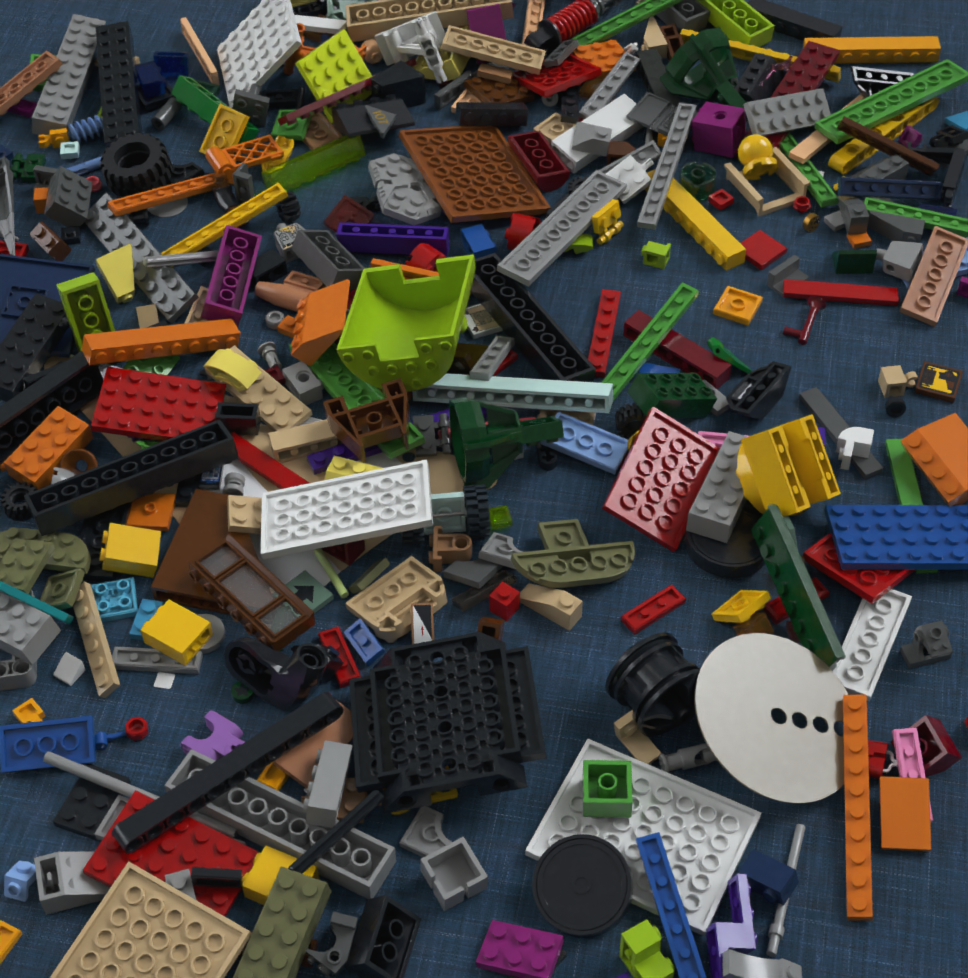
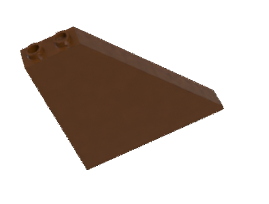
[151,489,277,623]

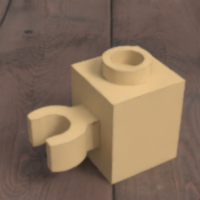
[878,365,918,398]

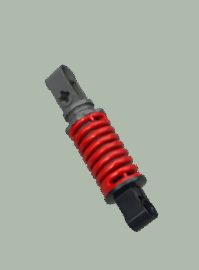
[524,0,622,50]

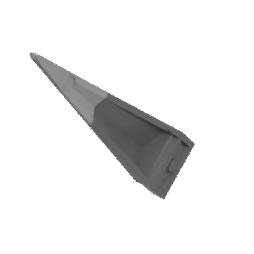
[0,156,15,256]

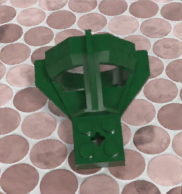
[659,27,748,122]
[449,397,564,488]

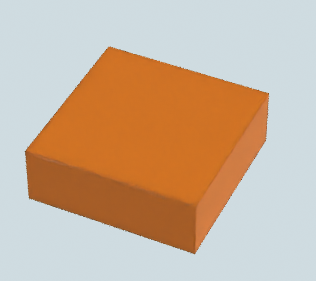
[847,232,872,249]

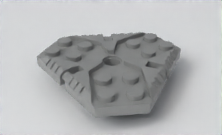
[368,153,445,226]

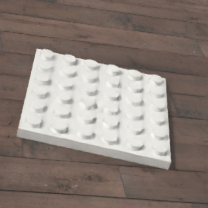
[217,0,302,109]

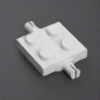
[606,155,654,204]

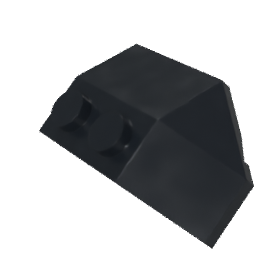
[851,66,914,98]
[726,361,791,420]

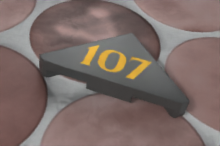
[365,105,396,138]

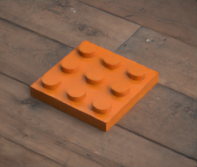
[571,40,636,79]

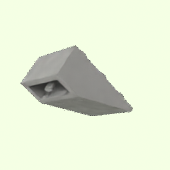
[34,852,110,915]

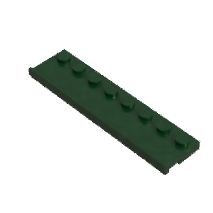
[751,504,846,671]

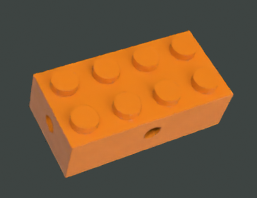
[3,406,93,490]

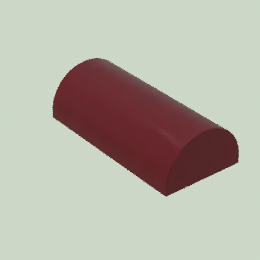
[508,130,570,192]

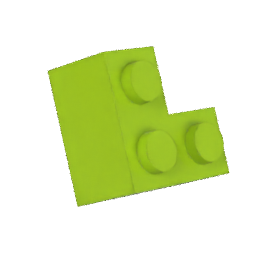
[619,919,675,978]

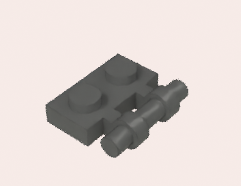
[413,413,452,457]

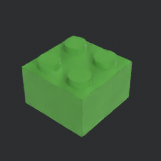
[583,760,633,818]

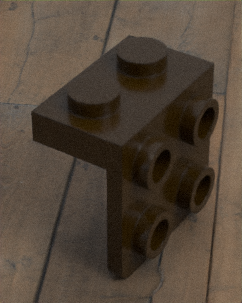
[447,343,488,375]

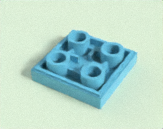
[91,577,138,622]

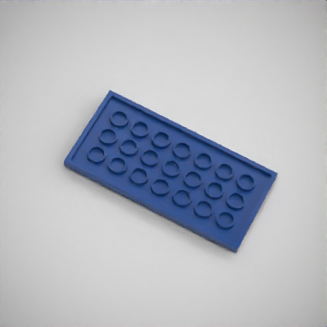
[824,505,968,570]

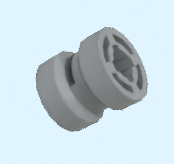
[222,472,245,496]

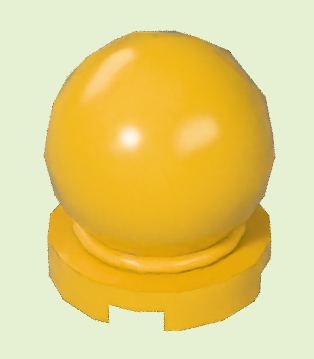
[738,134,779,180]

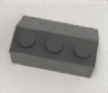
[850,154,909,199]

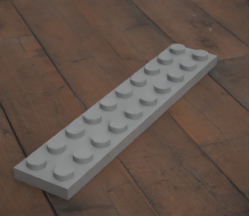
[497,170,627,286]

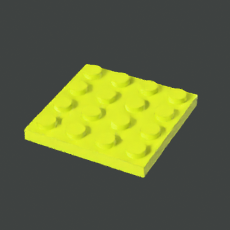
[295,29,372,123]

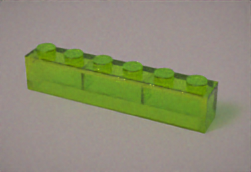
[261,135,366,190]

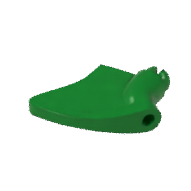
[707,337,752,374]

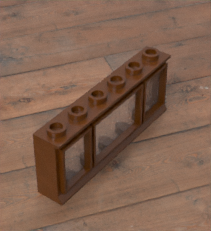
[188,534,315,651]

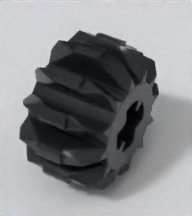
[275,191,301,222]

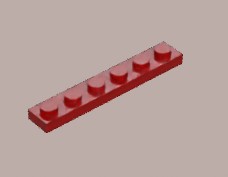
[588,289,621,378]

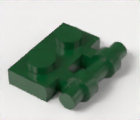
[10,153,46,183]

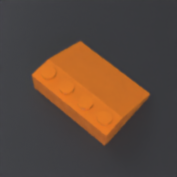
[291,279,350,366]
[901,413,968,507]

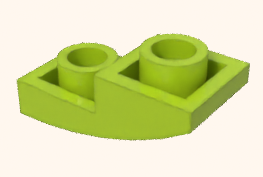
[564,234,593,254]

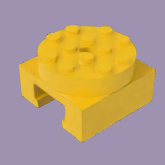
[736,414,841,517]

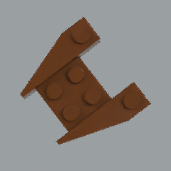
[323,378,409,463]

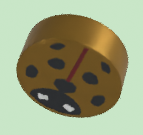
[803,213,820,232]

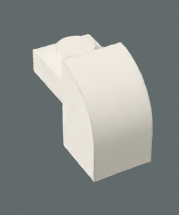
[835,427,874,470]

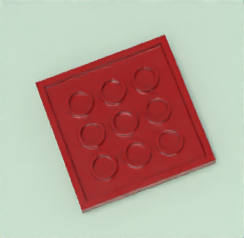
[513,54,602,98]
[802,533,915,604]

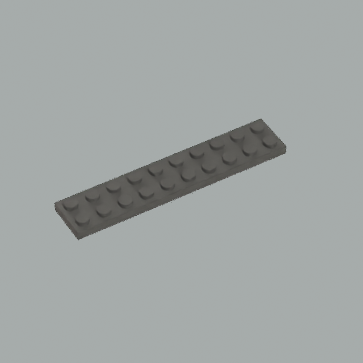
[85,193,199,323]

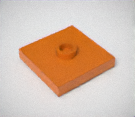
[126,493,176,531]

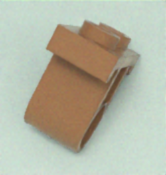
[429,525,472,572]

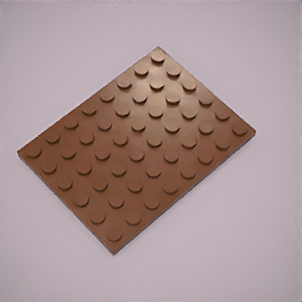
[399,126,551,223]

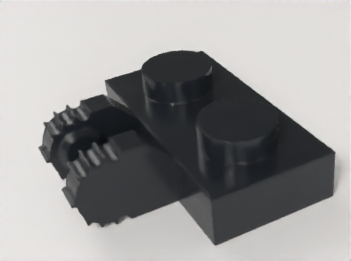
[929,125,968,148]

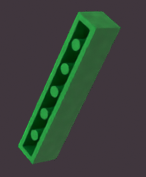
[171,75,259,148]

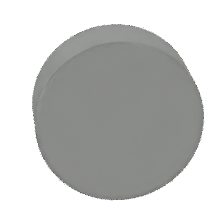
[265,311,285,329]

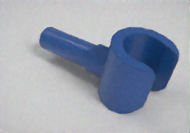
[95,731,127,750]

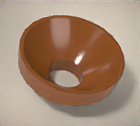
[60,449,98,475]

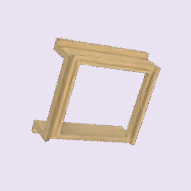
[724,147,811,217]

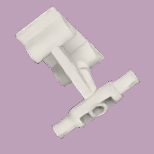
[375,11,447,83]

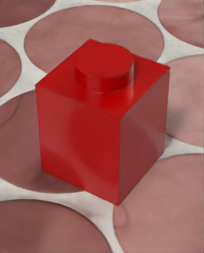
[489,582,520,621]

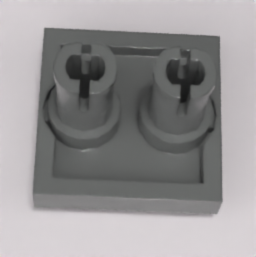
[232,83,270,127]

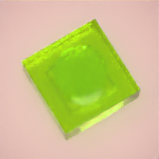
[489,505,513,530]

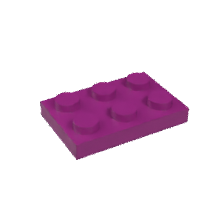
[476,920,564,978]

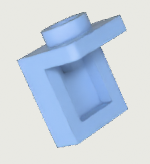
[4,861,37,902]

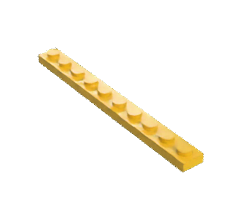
[680,29,841,83]

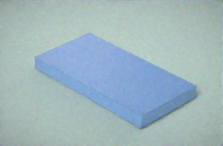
[541,411,628,475]

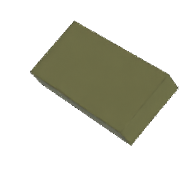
[348,558,390,594]

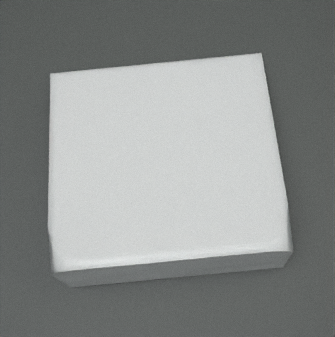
[53,652,85,686]

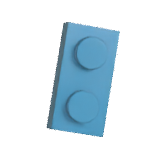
[129,599,164,641]

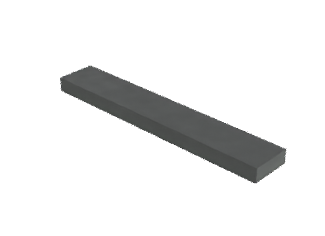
[799,387,883,479]

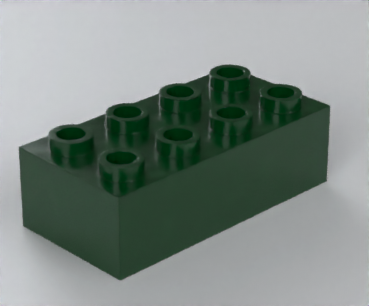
[627,372,717,418]

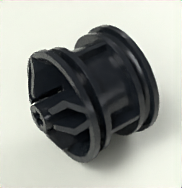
[605,632,700,737]

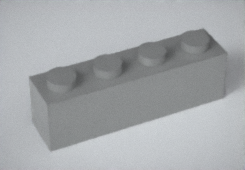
[303,740,353,828]

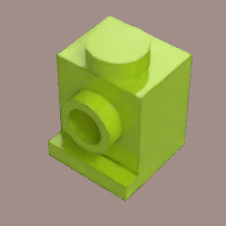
[641,241,671,269]

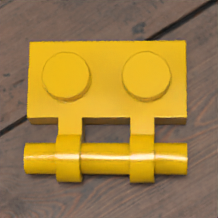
[592,199,624,245]

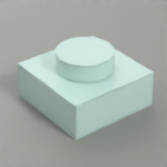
[60,141,80,159]

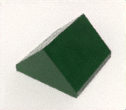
[832,250,877,274]

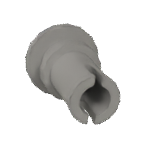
[258,342,282,369]

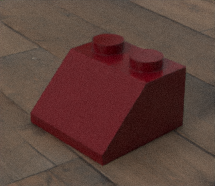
[891,715,962,777]

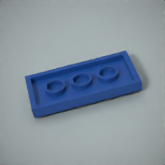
[0,716,96,773]

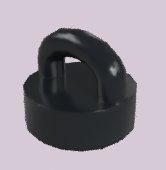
[885,395,906,417]

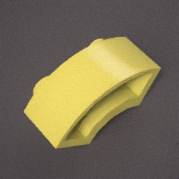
[203,348,262,392]

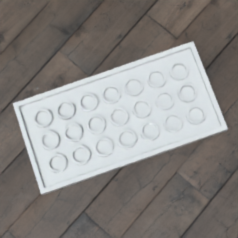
[261,460,433,560]

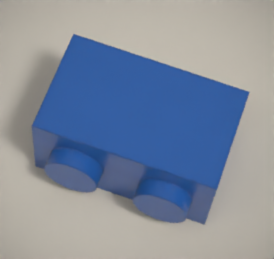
[461,224,497,259]

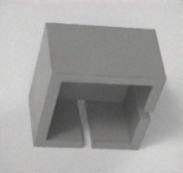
[420,836,488,911]

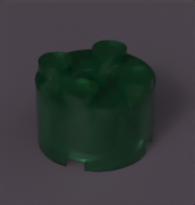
[679,161,716,203]

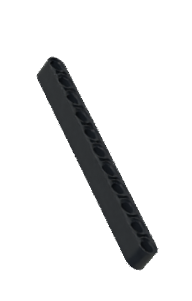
[112,692,344,854]

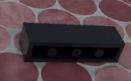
[455,102,528,126]

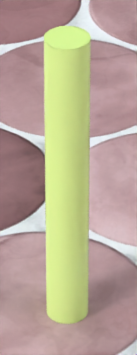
[314,548,349,598]

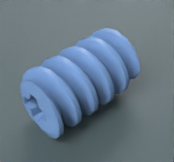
[68,115,104,144]

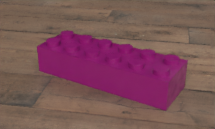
[200,225,262,328]

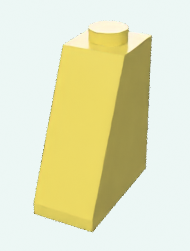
[96,244,135,303]

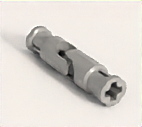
[658,743,718,773]

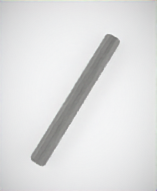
[143,250,219,268]

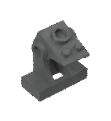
[900,620,953,669]
[306,911,358,977]

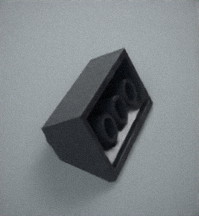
[735,53,786,103]

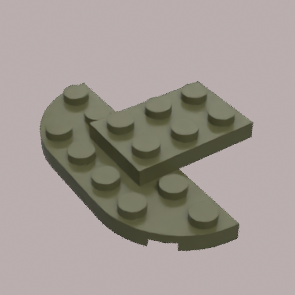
[511,519,635,588]
[0,527,91,594]

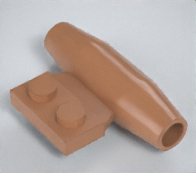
[255,270,326,312]

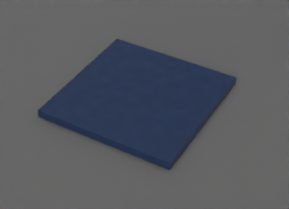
[0,254,95,358]

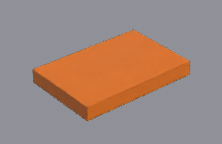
[879,776,931,852]

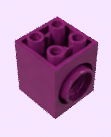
[691,102,747,158]

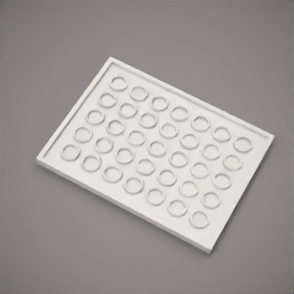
[525,738,761,936]

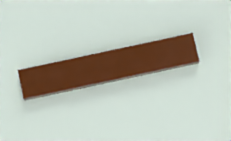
[837,116,940,176]

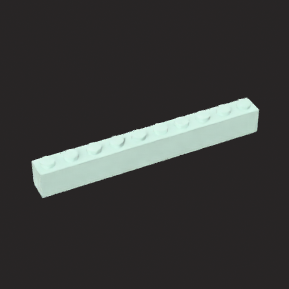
[412,374,613,413]

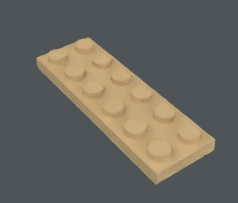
[441,25,546,75]
[205,345,313,432]

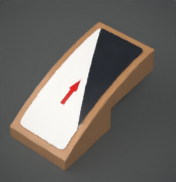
[411,603,434,644]

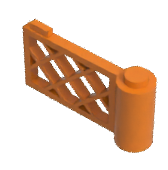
[205,134,284,179]

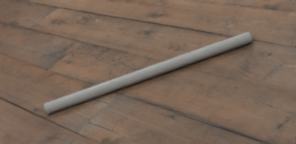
[43,751,237,838]

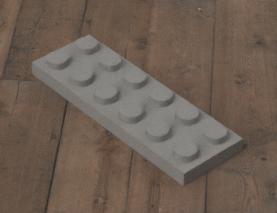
[743,88,831,136]

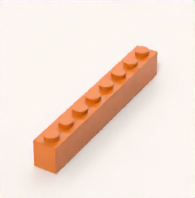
[82,318,240,365]

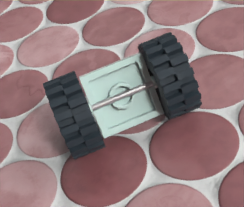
[401,484,490,545]

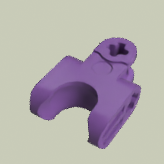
[180,710,245,761]

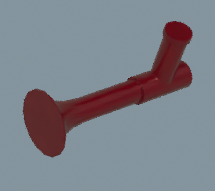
[783,296,826,345]

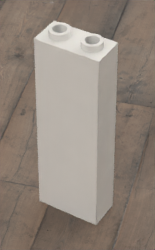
[551,94,645,174]

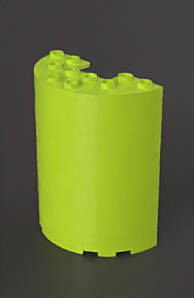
[336,254,476,392]

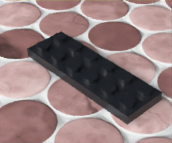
[79,502,132,581]

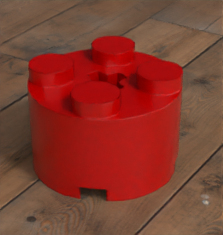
[505,213,541,250]
[405,243,446,272]

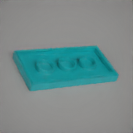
[0,581,74,624]

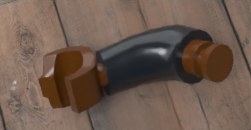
[213,173,250,228]

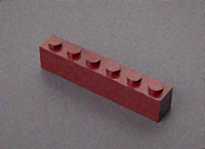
[623,310,731,389]

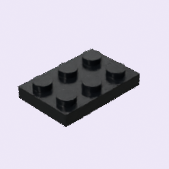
[53,763,130,841]

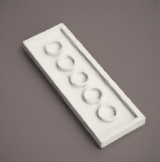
[833,589,912,702]

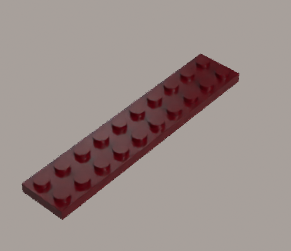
[734,41,840,159]

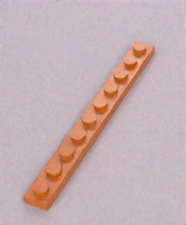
[843,694,873,921]

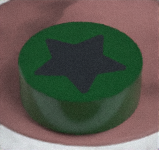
[231,681,255,704]

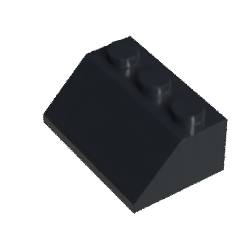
[345,895,421,978]

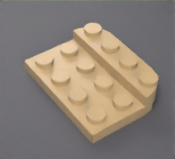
[345,556,448,643]

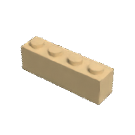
[268,419,343,463]

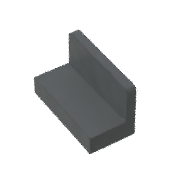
[232,162,255,204]
[767,254,809,297]

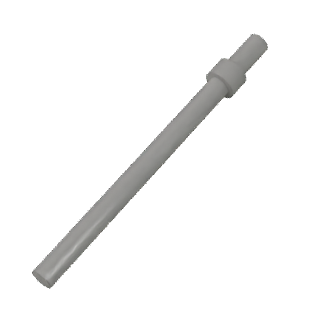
[766,824,806,957]

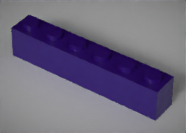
[336,223,450,256]

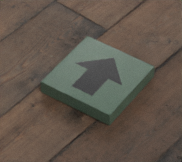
[272,570,334,619]

